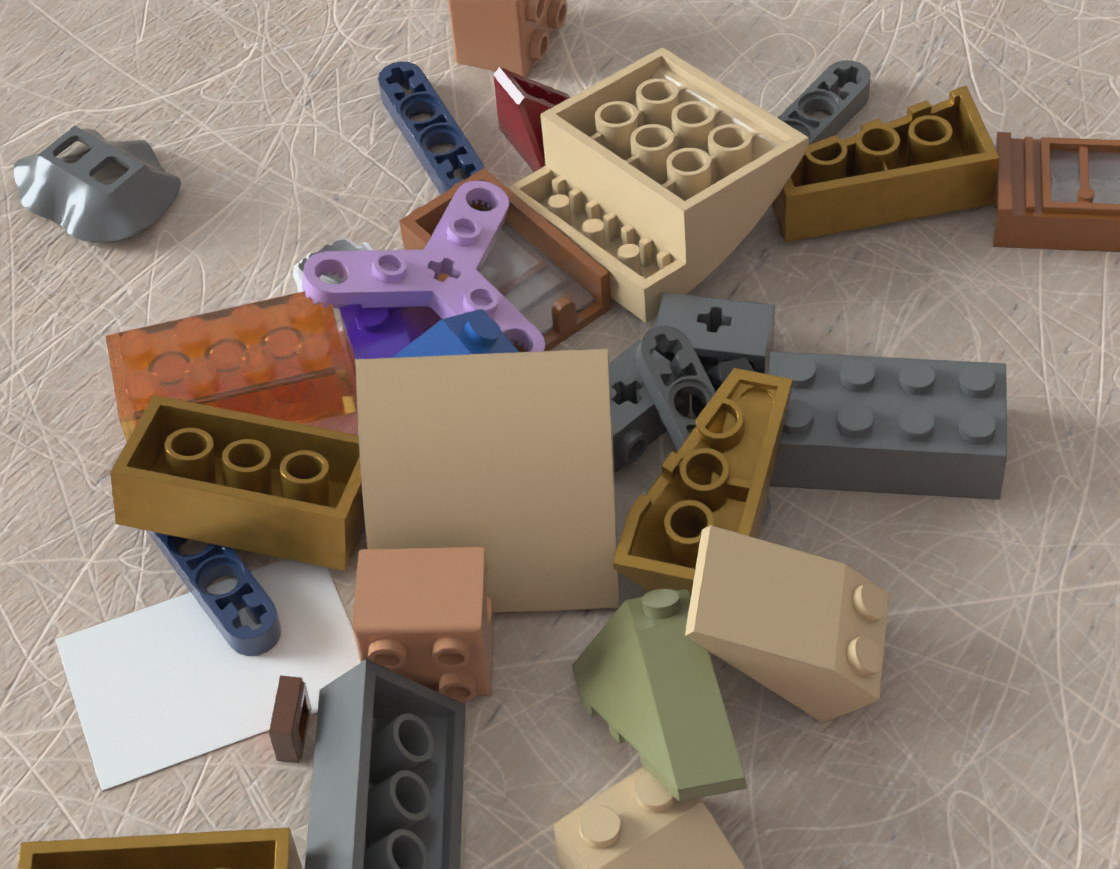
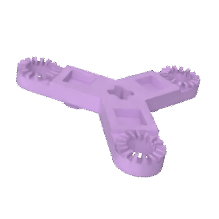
[302,180,545,352]

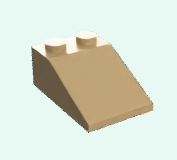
[685,525,890,723]
[554,767,745,869]

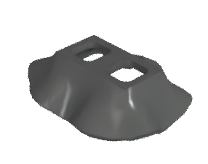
[13,126,181,243]

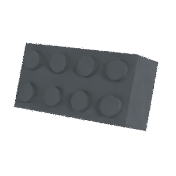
[769,351,1007,500]

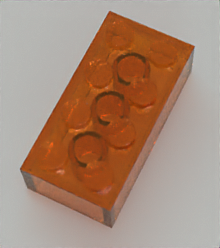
[106,292,357,441]

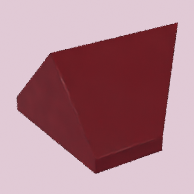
[493,67,571,172]

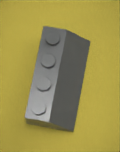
[305,659,466,869]

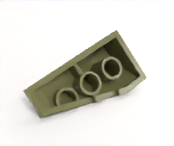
[572,589,747,802]

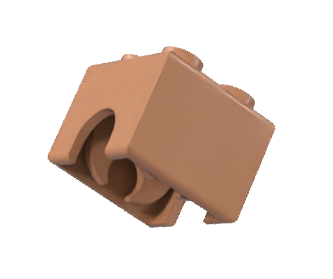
[448,0,567,77]
[352,547,495,703]

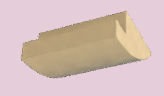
[507,47,809,323]
[355,349,620,613]

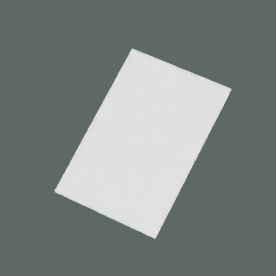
[55,559,360,791]

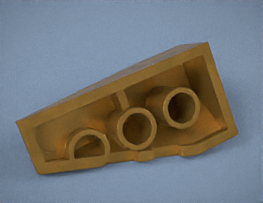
[613,368,793,597]

